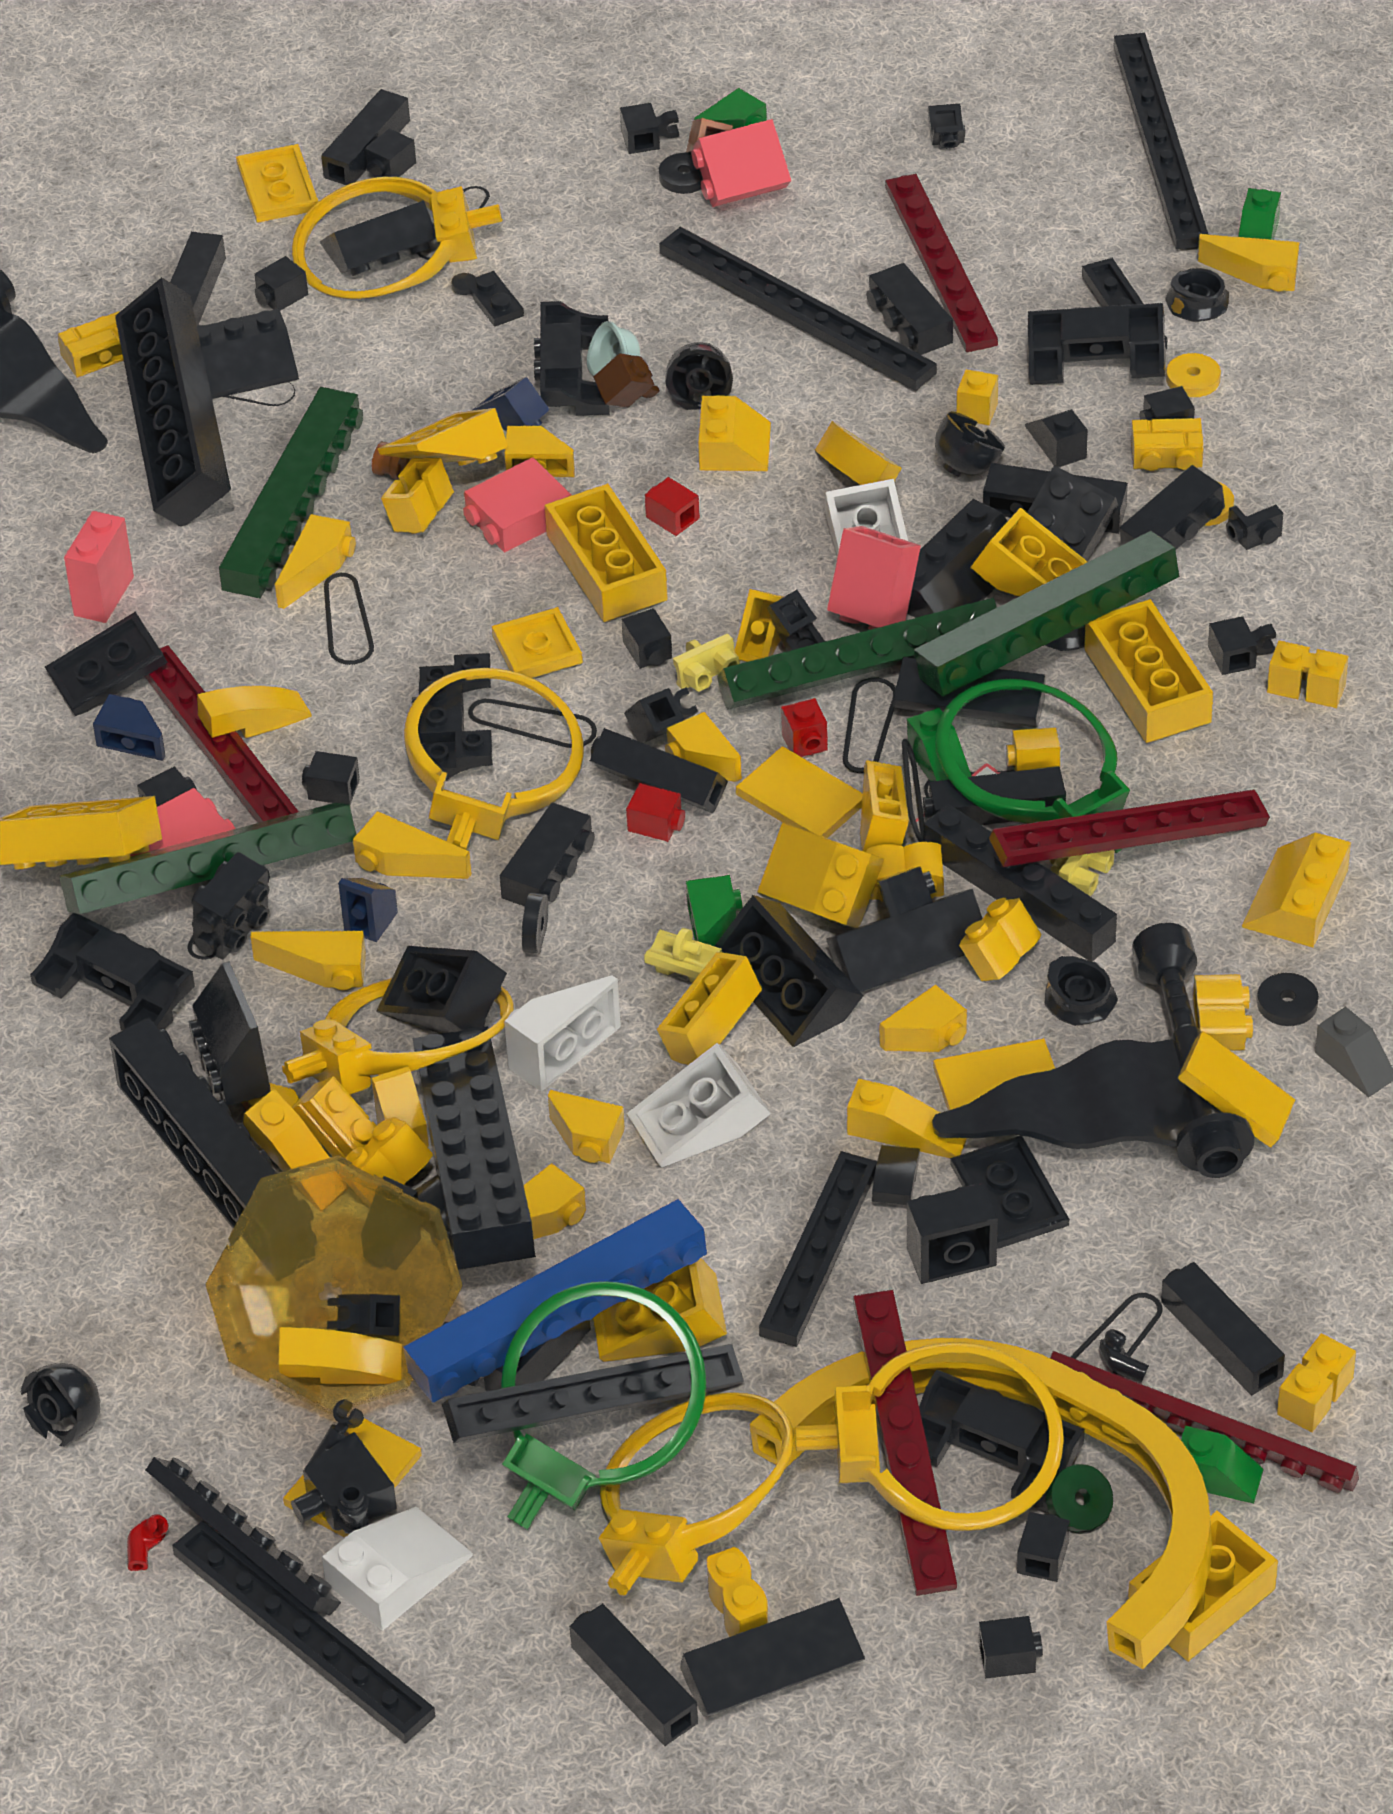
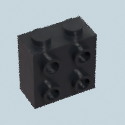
[191,852,270,960]

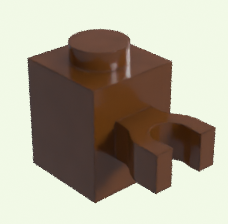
[593,353,660,408]

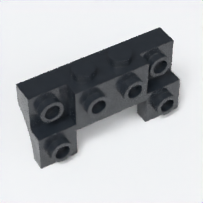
[534,301,610,416]
[1027,303,1166,385]
[412,653,493,782]
[30,913,195,1030]
[919,1370,1085,1513]

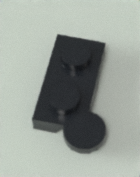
[451,271,524,327]

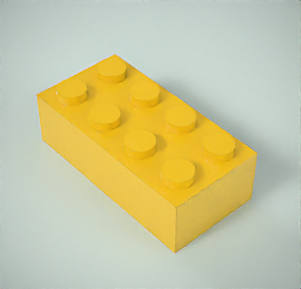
[545,483,668,622]
[1085,599,1213,743]
[0,796,162,870]

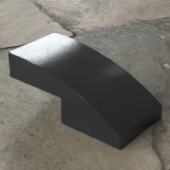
[768,589,825,651]
[872,1145,920,1205]

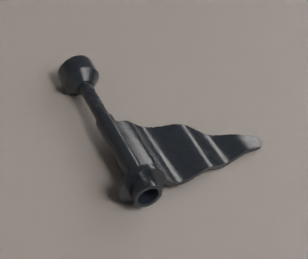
[0,270,108,454]
[932,923,1255,1178]

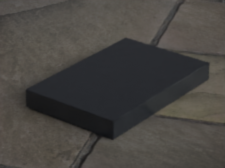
[45,611,168,716]
[950,1136,1070,1249]

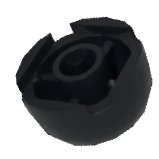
[665,342,733,410]
[935,411,1005,476]
[21,1363,100,1446]

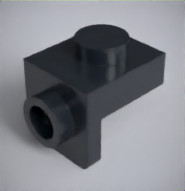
[927,103,966,149]
[1226,504,1283,550]

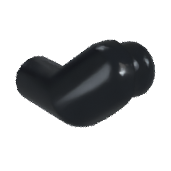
[1099,1329,1149,1383]

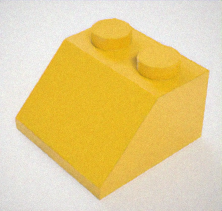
[698,395,771,471]

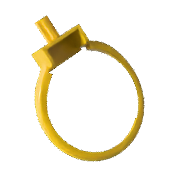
[292,177,503,299]
[404,668,584,850]
[282,978,514,1095]
[795,1342,1064,1531]
[599,1392,794,1595]

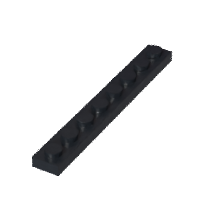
[441,1344,744,1443]
[172,1520,436,1744]

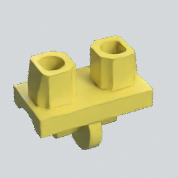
[673,633,740,692]
[1049,850,1115,896]
[644,928,722,983]

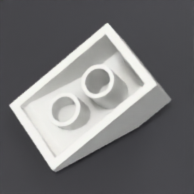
[824,479,908,557]
[504,975,621,1092]
[627,1043,771,1167]
[322,1507,473,1631]

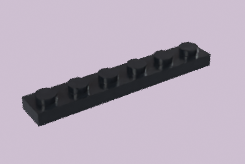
[759,1151,877,1347]
[145,1457,341,1615]

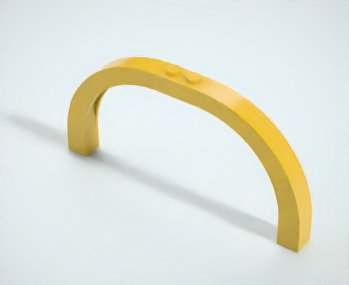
[749,1338,1212,1669]

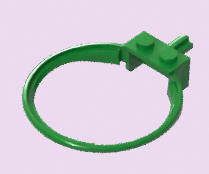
[936,679,1130,853]
[501,1281,706,1530]

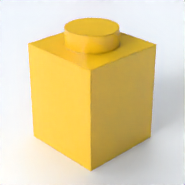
[957,369,999,425]
[1006,728,1060,771]

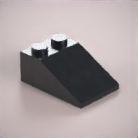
[376,946,507,1034]

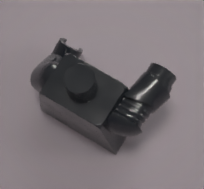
[291,1399,397,1534]

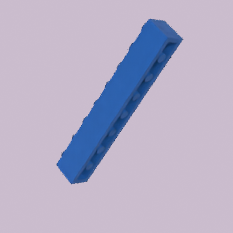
[403,1199,707,1403]

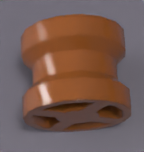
[372,441,411,480]

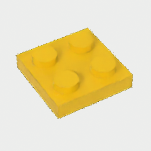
[492,607,583,678]

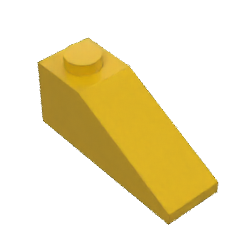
[1198,234,1300,291]
[275,514,356,609]
[860,760,909,853]
[353,811,472,879]
[251,931,366,990]
[847,1078,967,1158]
[243,1089,350,1210]
[524,1163,586,1239]

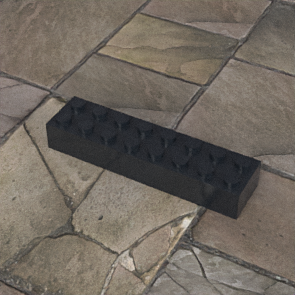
[115,277,231,527]
[109,1017,317,1281]
[412,1026,536,1270]

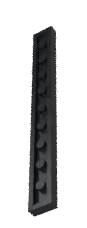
[1113,32,1209,250]
[659,226,937,391]

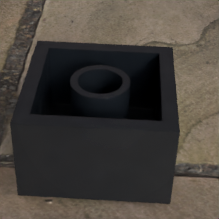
[1027,465,1119,561]
[907,1183,998,1284]

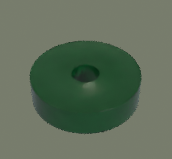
[1046,1464,1113,1532]

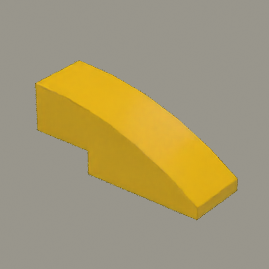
[815,421,902,485]
[197,686,312,739]
[279,1327,402,1384]

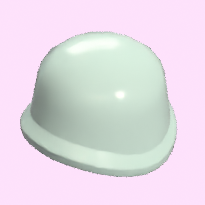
[587,321,640,376]

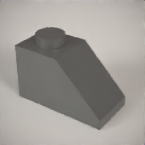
[1315,1006,1393,1098]

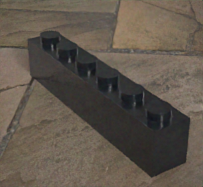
[923,804,1117,962]

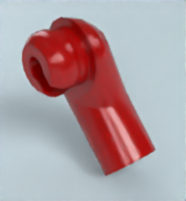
[127,1514,169,1571]

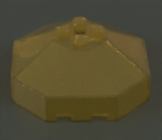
[205,1155,463,1415]

